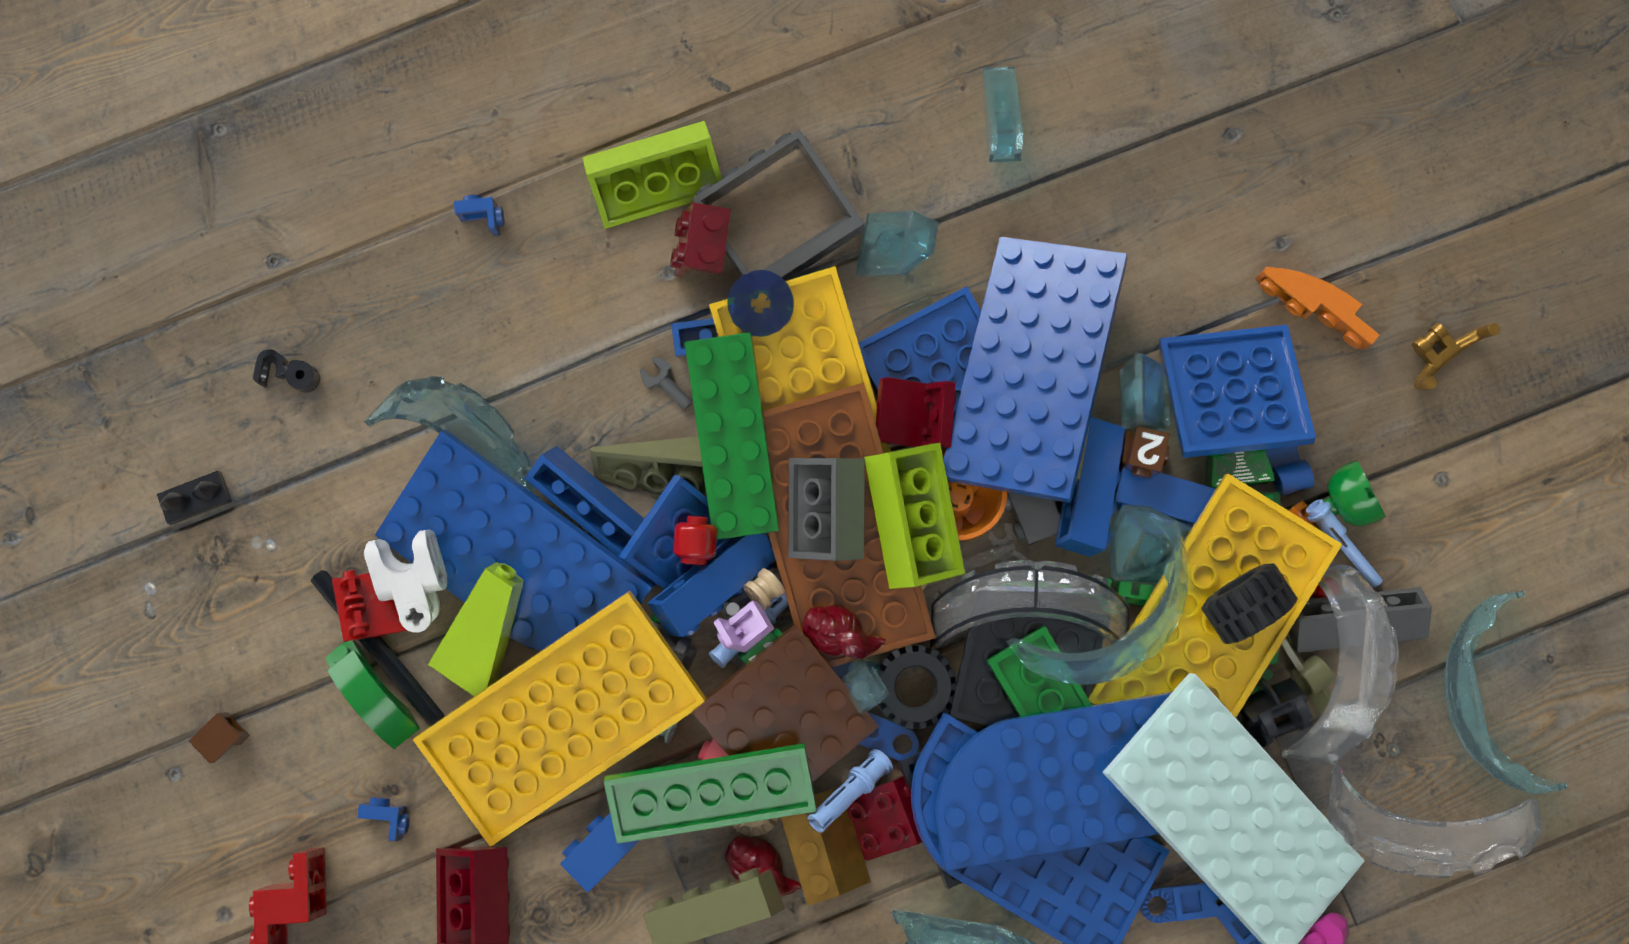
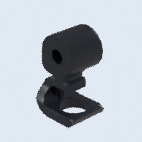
[253,349,320,393]

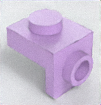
[714,600,774,653]

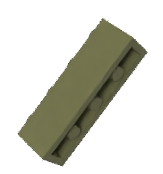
[643,868,785,944]

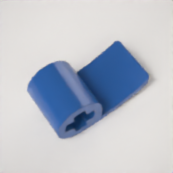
[1266,446,1314,496]

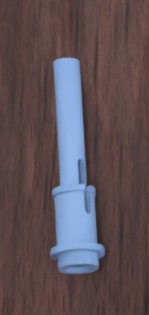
[1306,499,1383,588]

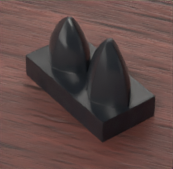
[157,471,232,525]

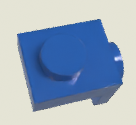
[454,195,505,236]
[357,797,410,842]

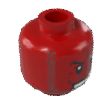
[673,516,718,565]

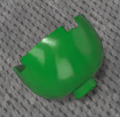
[1324,460,1386,527]

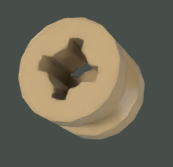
[743,568,785,610]

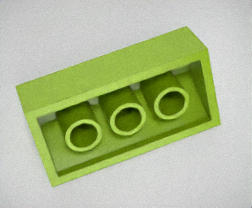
[582,121,722,229]
[864,443,965,589]

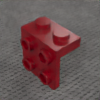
[670,202,731,277]
[875,377,956,449]
[847,775,922,860]

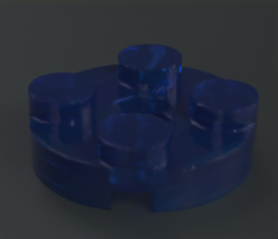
[727,270,794,337]

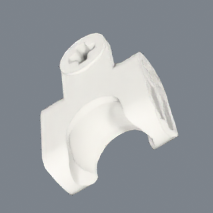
[364,529,448,633]

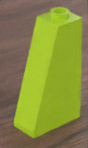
[428,562,524,696]

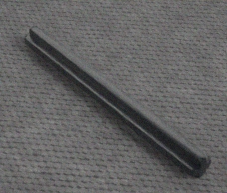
[311,570,445,726]

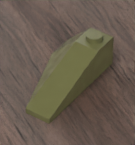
[590,437,707,500]

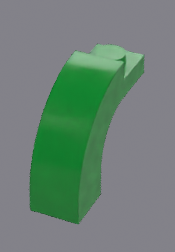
[325,640,420,749]

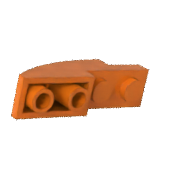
[1255,267,1380,351]

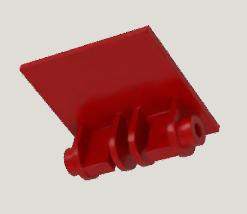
[332,570,408,642]

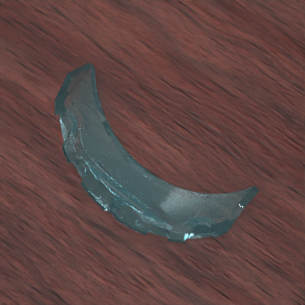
[364,376,539,498]
[1008,521,1189,685]
[1444,590,1567,795]

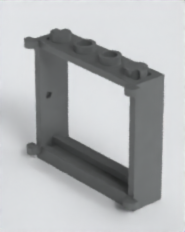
[692,130,865,293]

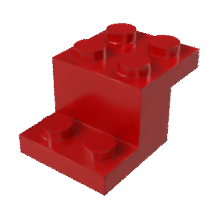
[249,847,327,944]

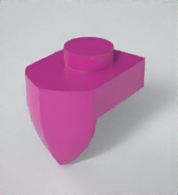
[1300,913,1349,944]

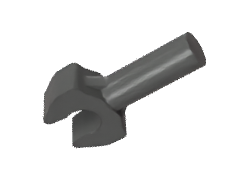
[640,357,693,410]

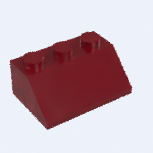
[436,846,510,944]

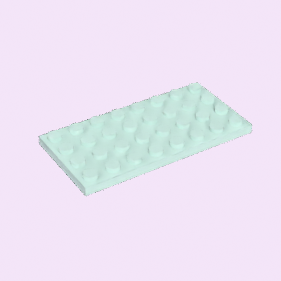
[1102,673,1365,944]

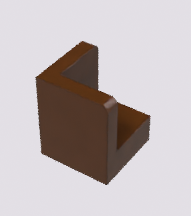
[189,712,250,763]

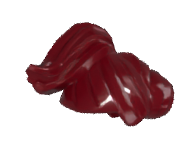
[802,605,886,660]
[724,835,802,897]

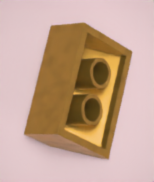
[781,786,871,906]

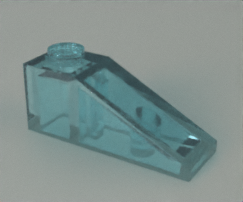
[983,67,1023,162]

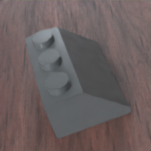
[788,458,865,561]

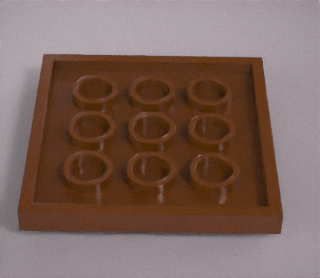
[692,624,879,782]

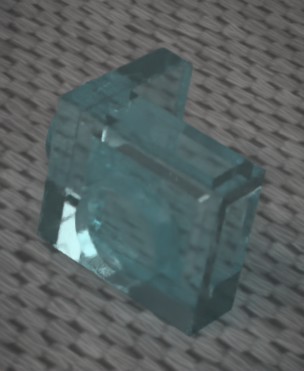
[841,659,890,713]

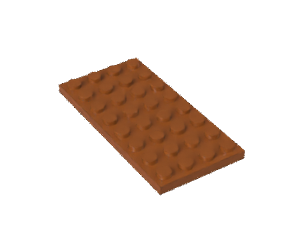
[763,382,936,667]

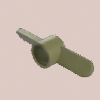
[1282,635,1347,733]

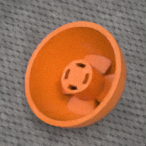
[941,448,1007,542]

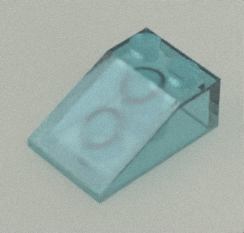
[1120,354,1170,432]

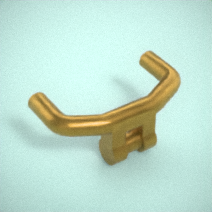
[1412,323,1500,391]

